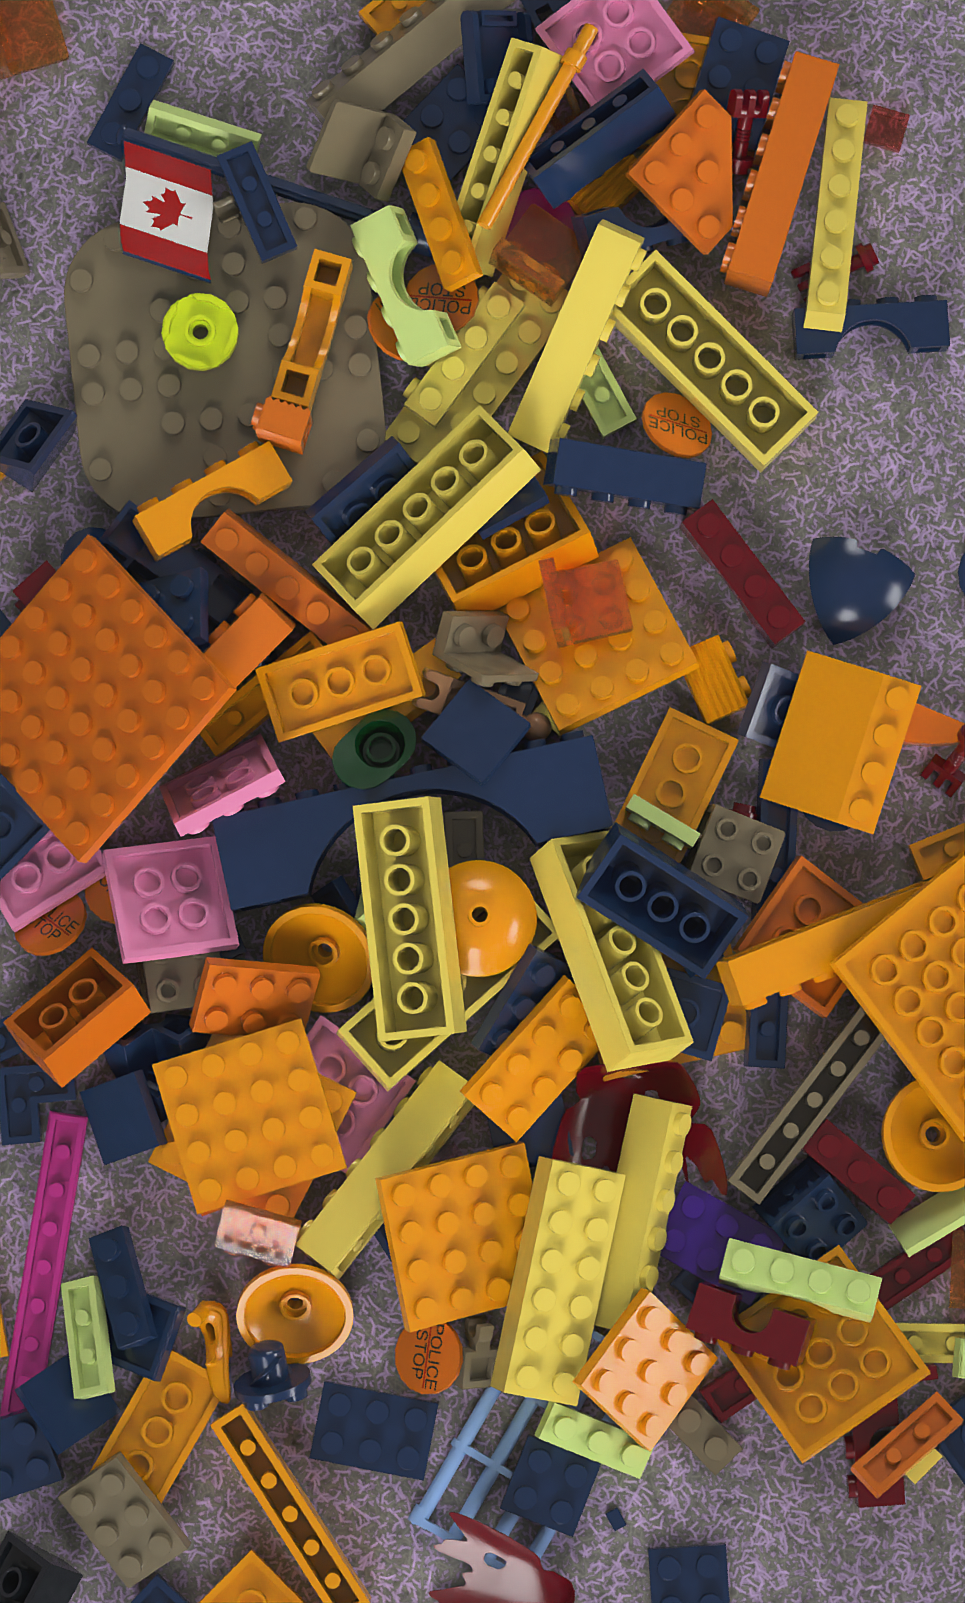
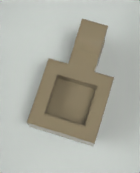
[455,1316,498,1390]

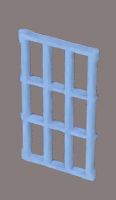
[407,1329,617,1569]

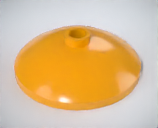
[449,860,537,977]
[263,903,372,1013]
[881,1080,965,1192]
[236,1264,353,1364]

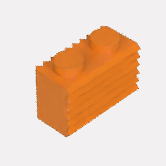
[251,396,313,455]

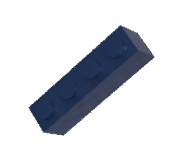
[524,68,677,209]
[543,438,707,516]

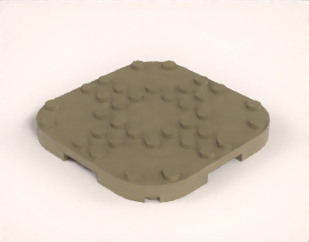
[64,202,386,522]

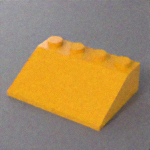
[434,451,599,611]
[760,650,921,834]

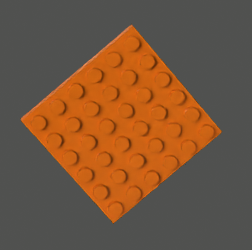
[0,535,237,863]

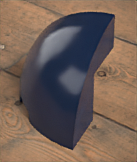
[809,537,915,645]
[104,1014,208,1122]

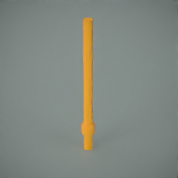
[477,23,598,230]

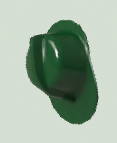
[332,709,417,790]

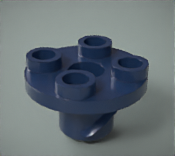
[233,1340,312,1411]

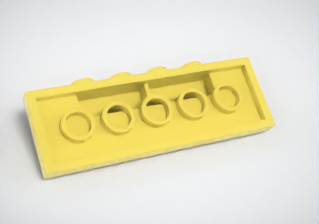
[385,255,568,464]

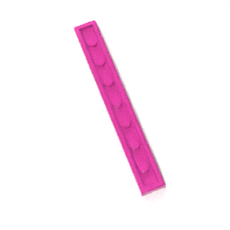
[0,1111,88,1417]

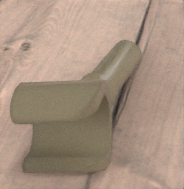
[213,191,241,224]

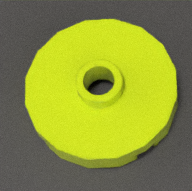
[161,293,239,371]

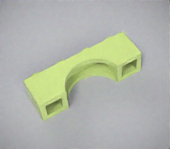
[350,205,462,367]
[719,1238,882,1323]

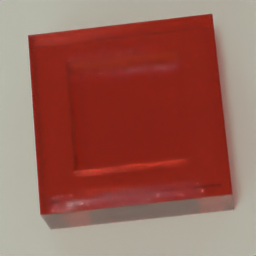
[863,105,910,153]

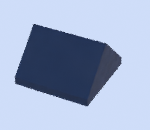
[0,399,77,492]

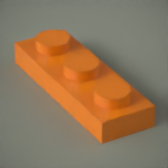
[850,1391,964,1499]

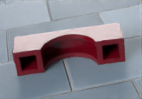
[680,499,806,649]

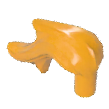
[187,1300,233,1404]

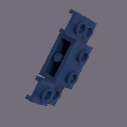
[98,500,253,652]

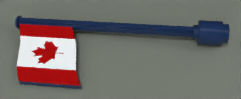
[116,124,433,283]

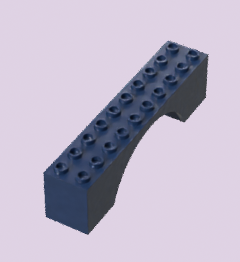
[212,730,613,913]

